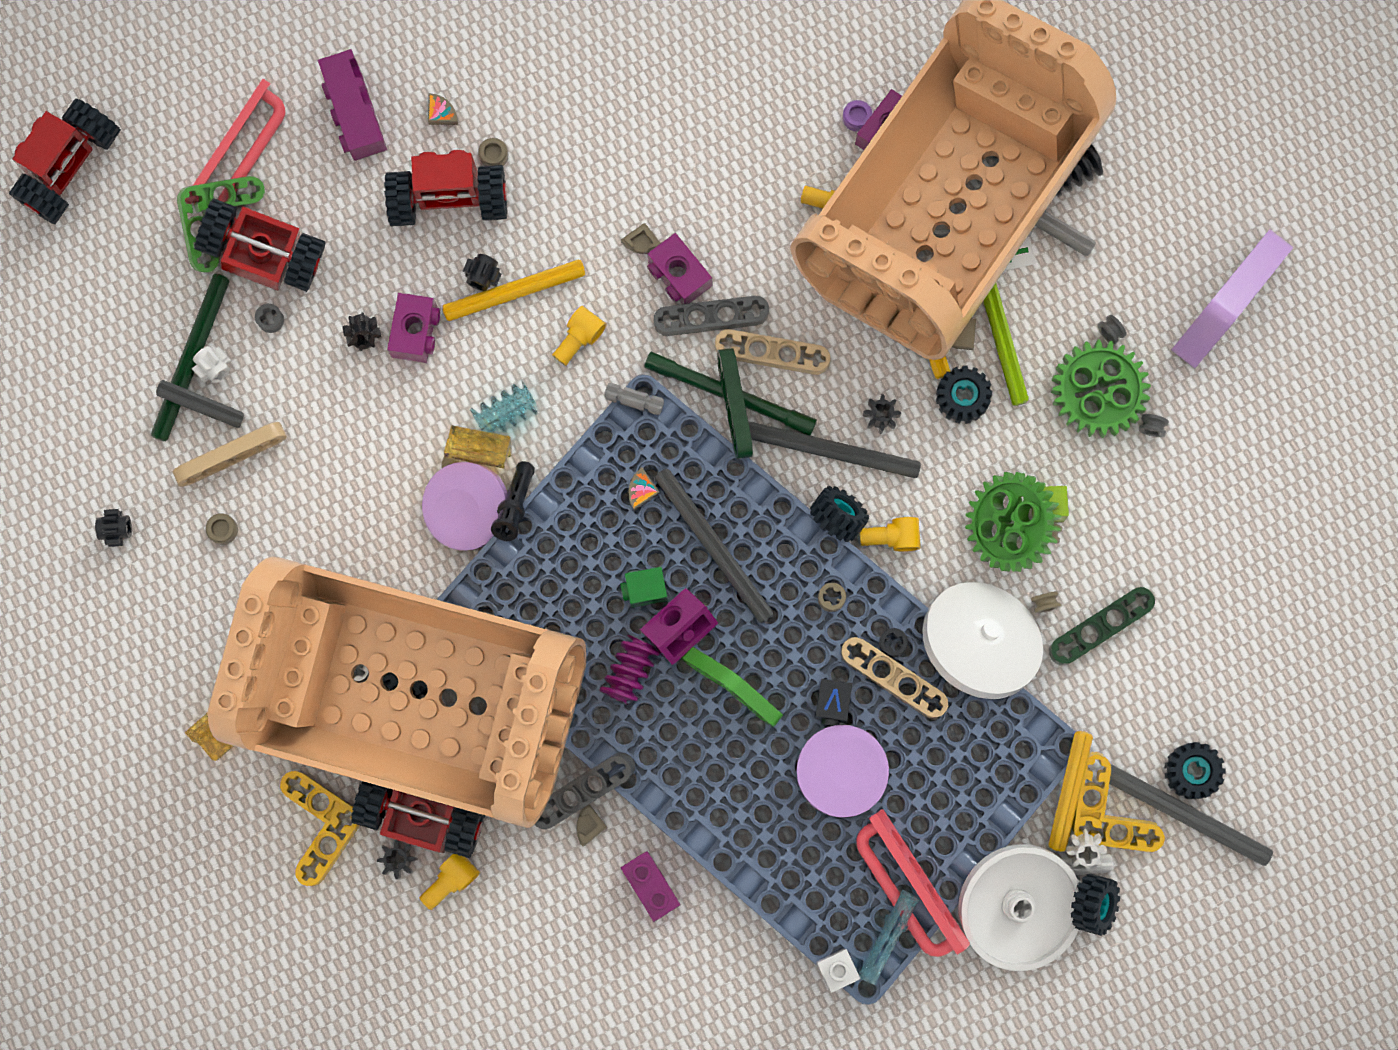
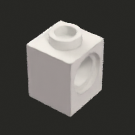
[816,948,860,993]

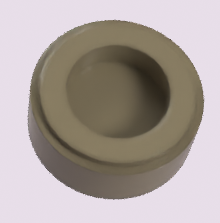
[478,138,509,166]
[205,513,238,545]

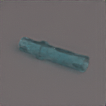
[858,889,920,985]

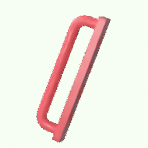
[185,79,285,205]
[856,809,970,957]

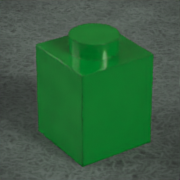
[620,567,668,608]

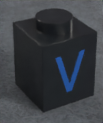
[814,679,853,727]

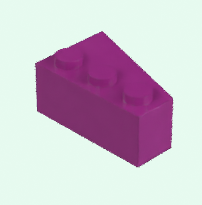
[317,49,387,161]

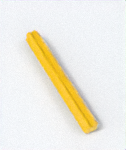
[442,259,585,321]

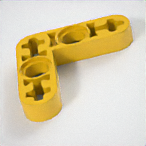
[1072,752,1165,852]
[280,771,360,886]

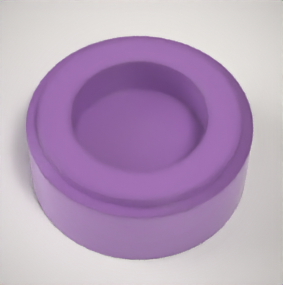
[843,100,872,132]

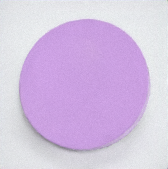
[422,462,508,550]
[796,725,889,818]

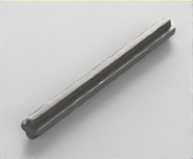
[749,421,921,478]
[655,468,773,623]
[1102,763,1273,866]

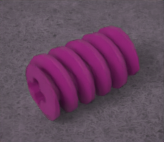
[599,635,660,705]

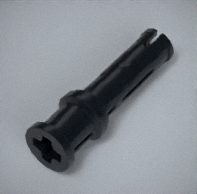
[491,461,535,541]

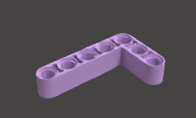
[1171,229,1294,369]

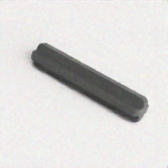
[156,380,244,428]

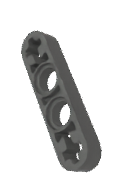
[653,296,769,336]
[535,752,635,829]

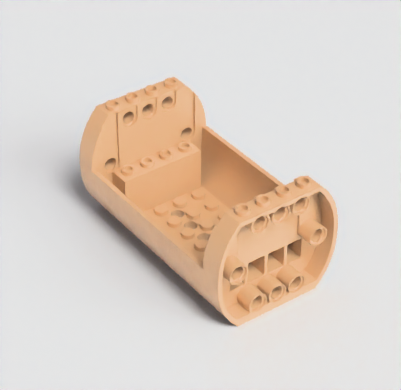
[790,0,1116,360]
[207,556,586,828]

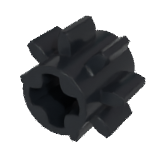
[463,254,502,291]
[342,312,381,351]
[863,394,901,434]
[95,509,132,547]
[377,840,418,879]

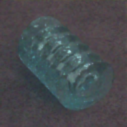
[469,379,538,439]

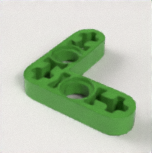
[177,176,265,272]
[681,647,783,728]

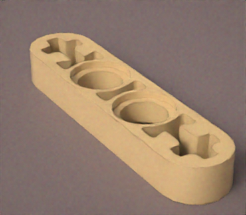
[715,329,830,375]
[172,422,287,487]
[841,637,948,719]

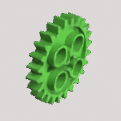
[1051,340,1151,438]
[965,472,1061,572]

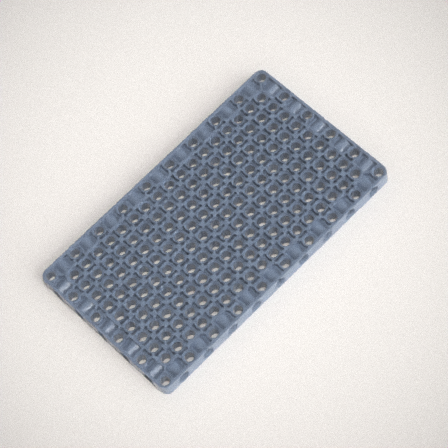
[437,374,1076,1005]

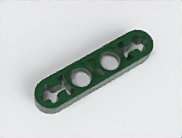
[717,348,753,459]
[1049,587,1155,665]

